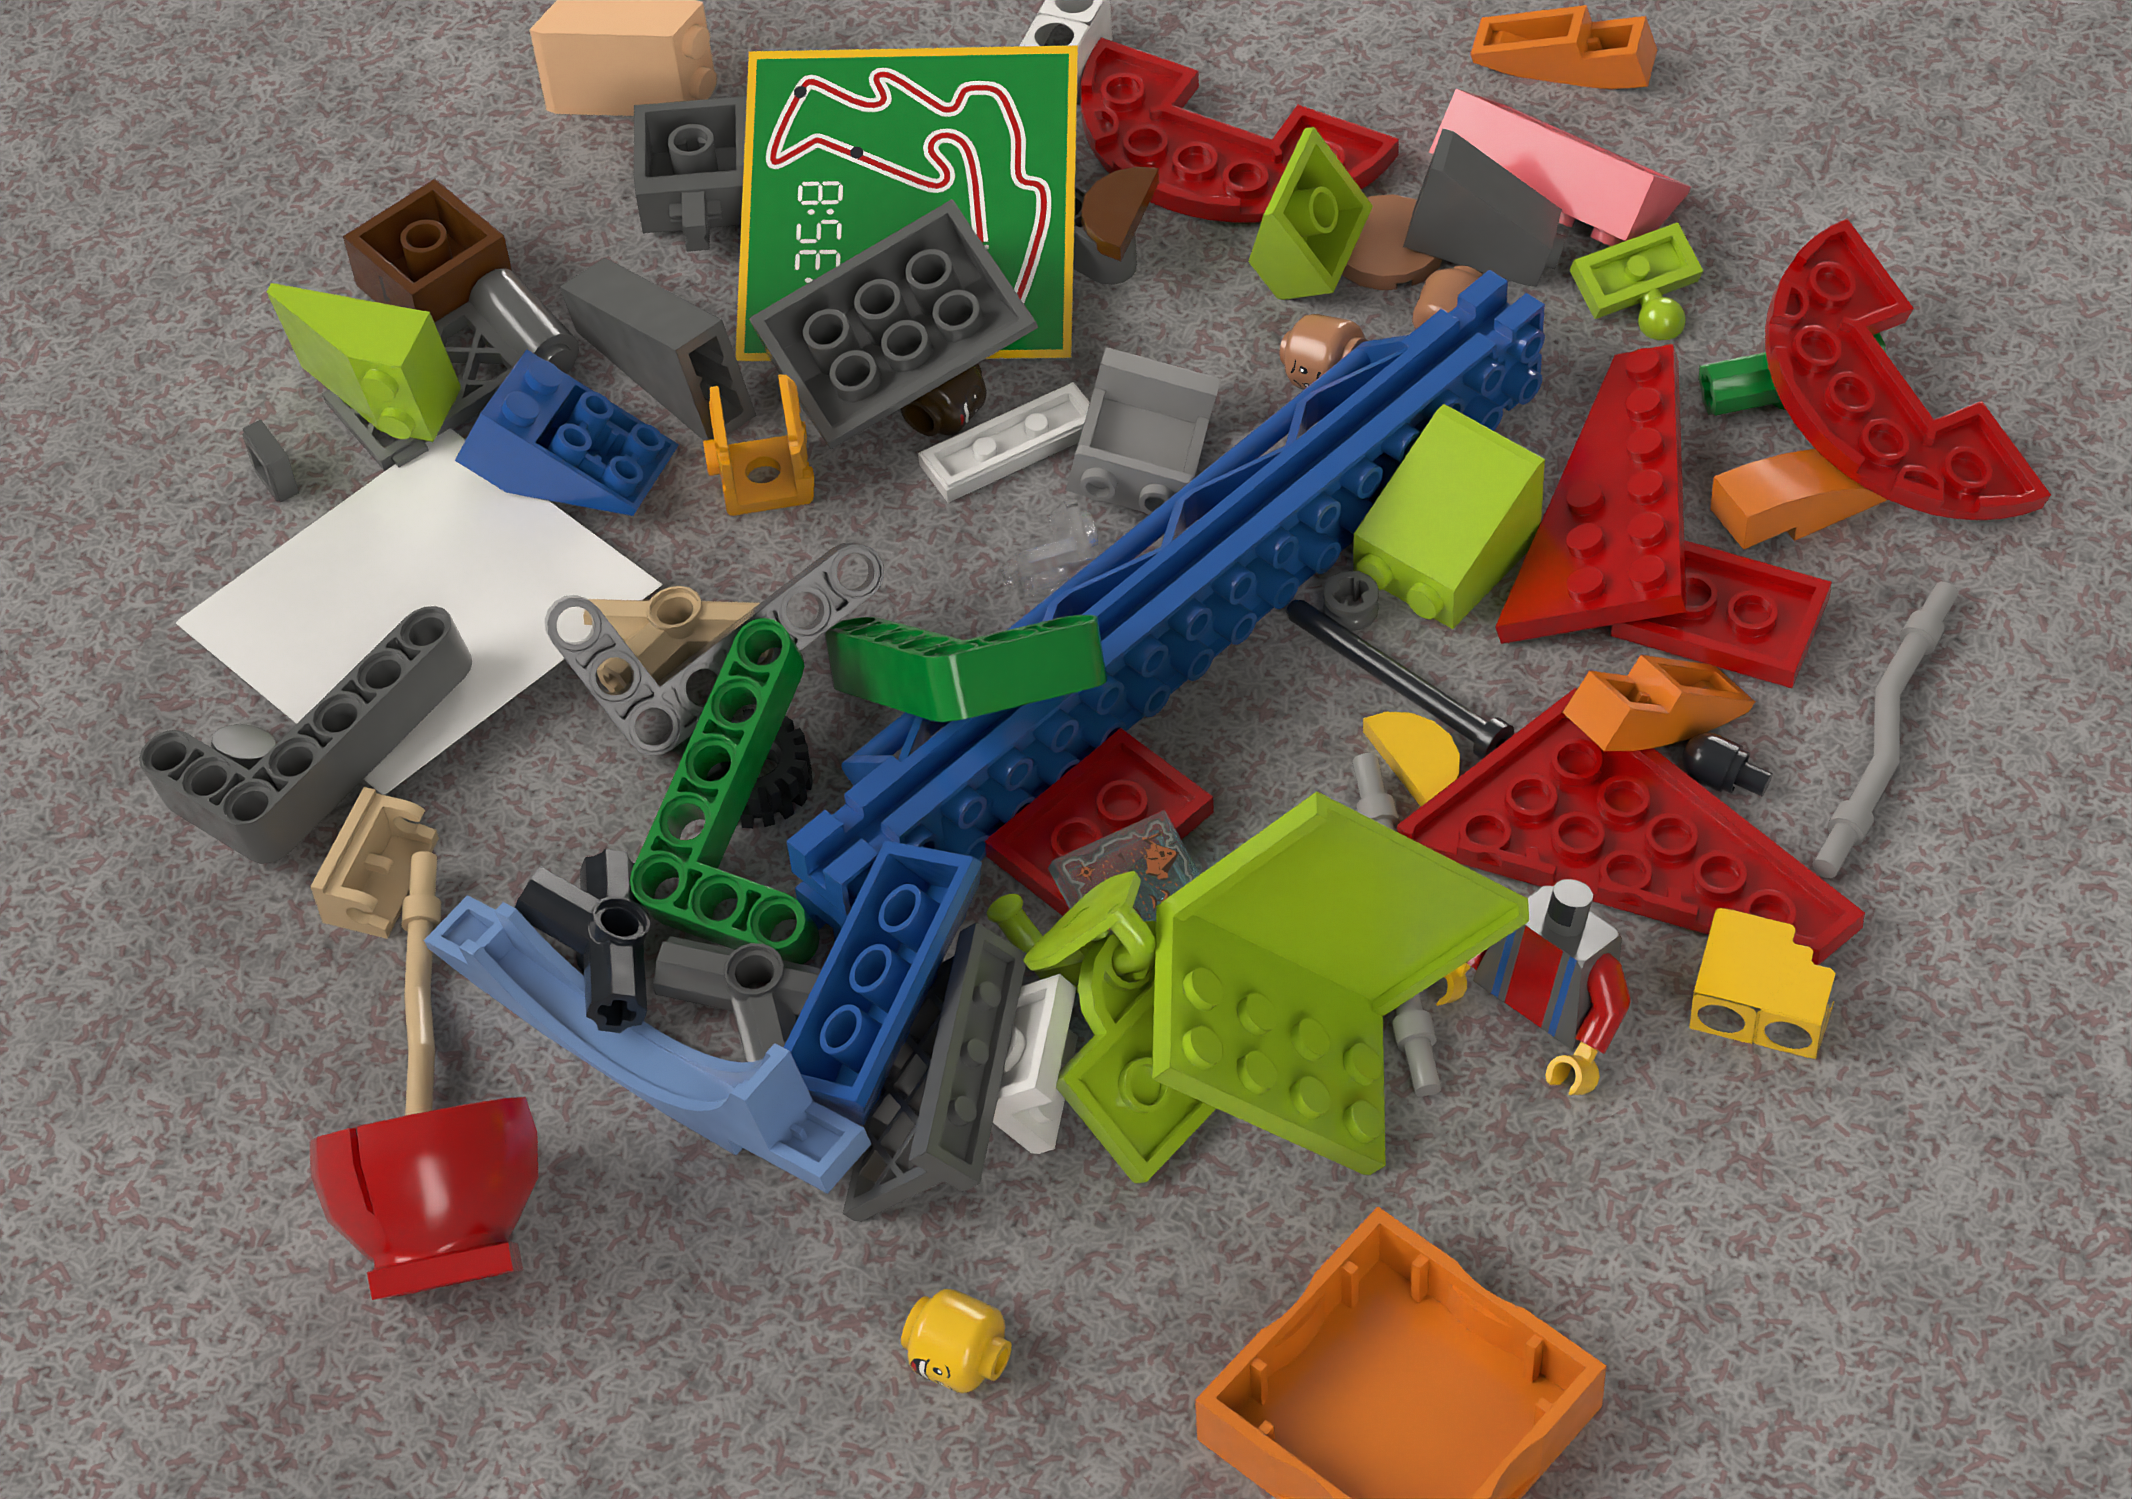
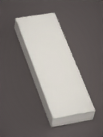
[918,382,1090,503]

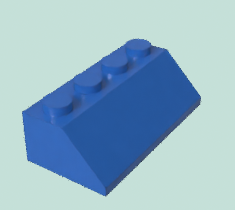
[783,840,982,1126]

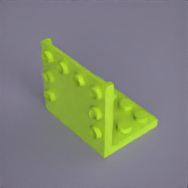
[1152,791,1529,1175]

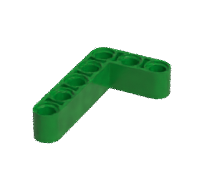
[824,615,1107,722]
[630,618,820,964]

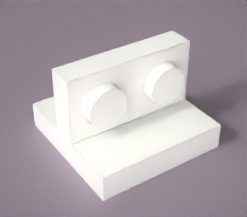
[993,974,1078,1154]

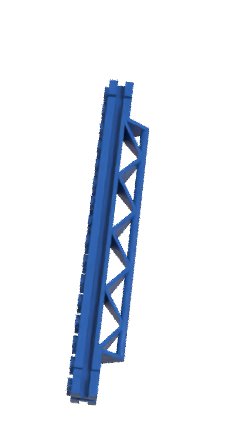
[786,270,1545,941]

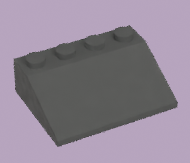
[749,199,1038,449]

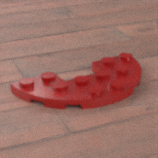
[1081,37,1399,222]
[1765,218,2051,520]

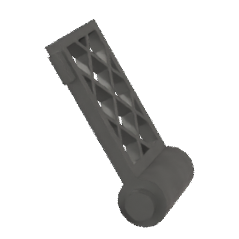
[322,268,579,471]

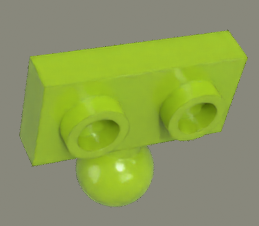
[1570,222,1703,340]

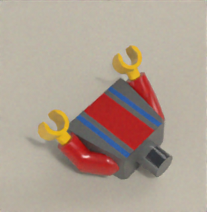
[1436,879,1631,1095]

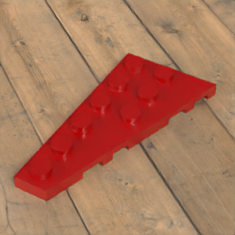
[1495,344,1687,644]

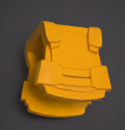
[703,375,814,516]

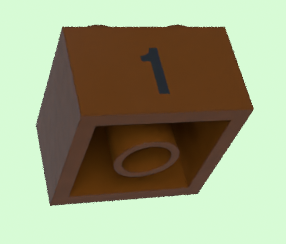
[343,179,512,323]

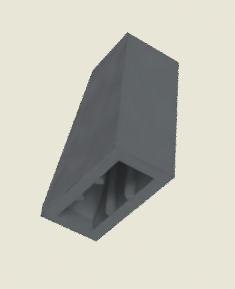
[1403,128,1566,287]

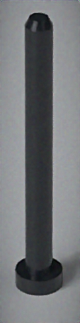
[1286,600,1514,759]

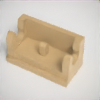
[311,787,439,939]

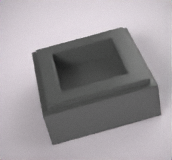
[242,420,299,502]

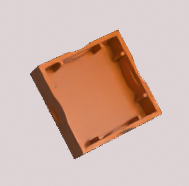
[1195,1206,1607,1499]

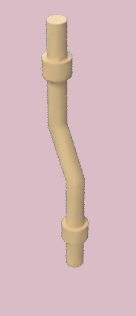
[401,851,441,1116]

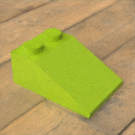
[266,283,461,442]

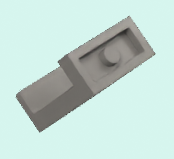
[1065,347,1221,515]

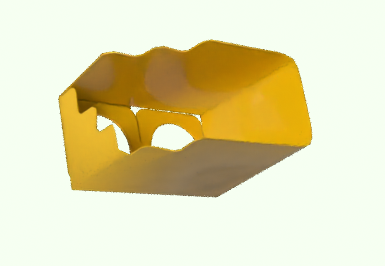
[1689,908,1836,1059]

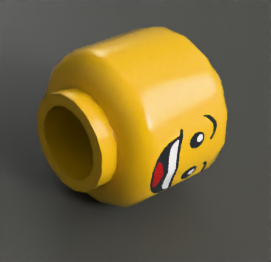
[901,1289,1012,1393]

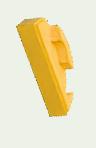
[1363,712,1460,807]

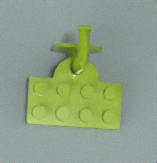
[986,871,1217,1183]

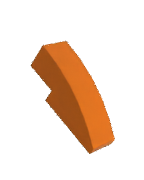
[1470,5,1658,89]
[1710,449,1887,550]
[1563,655,1756,751]

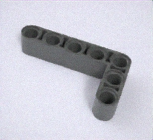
[139,606,473,864]

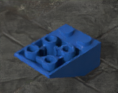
[454,349,679,516]

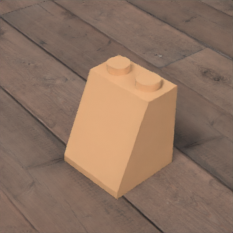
[530,0,717,116]

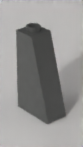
[559,258,756,440]

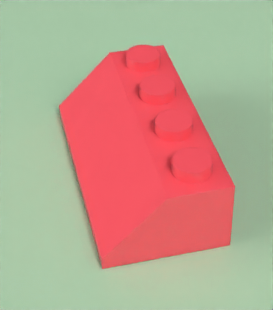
[1429,89,1691,246]

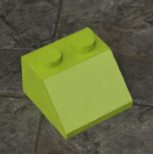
[1248,127,1373,300]

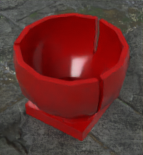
[309,1097,539,1300]

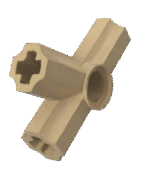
[583,586,769,692]

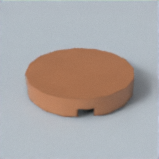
[1342,194,1442,291]

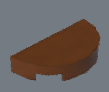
[1081,167,1159,262]

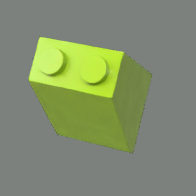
[1353,404,1545,629]

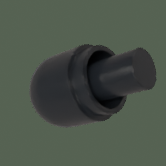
[1682,733,1773,797]

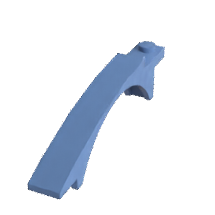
[424,895,871,1194]

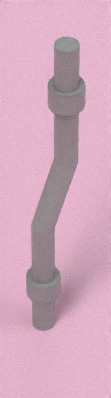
[1812,581,1958,878]
[1352,753,1442,1097]

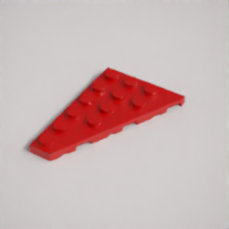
[1397,688,1865,965]

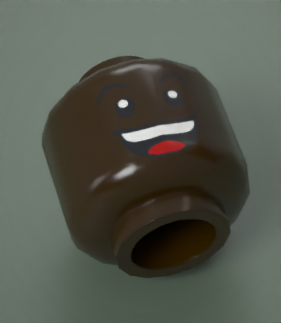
[900,363,987,436]

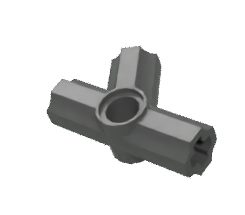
[653,936,822,1062]

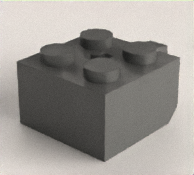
[634,96,747,252]

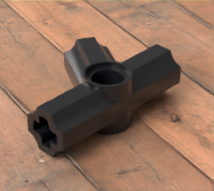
[515,849,650,1033]

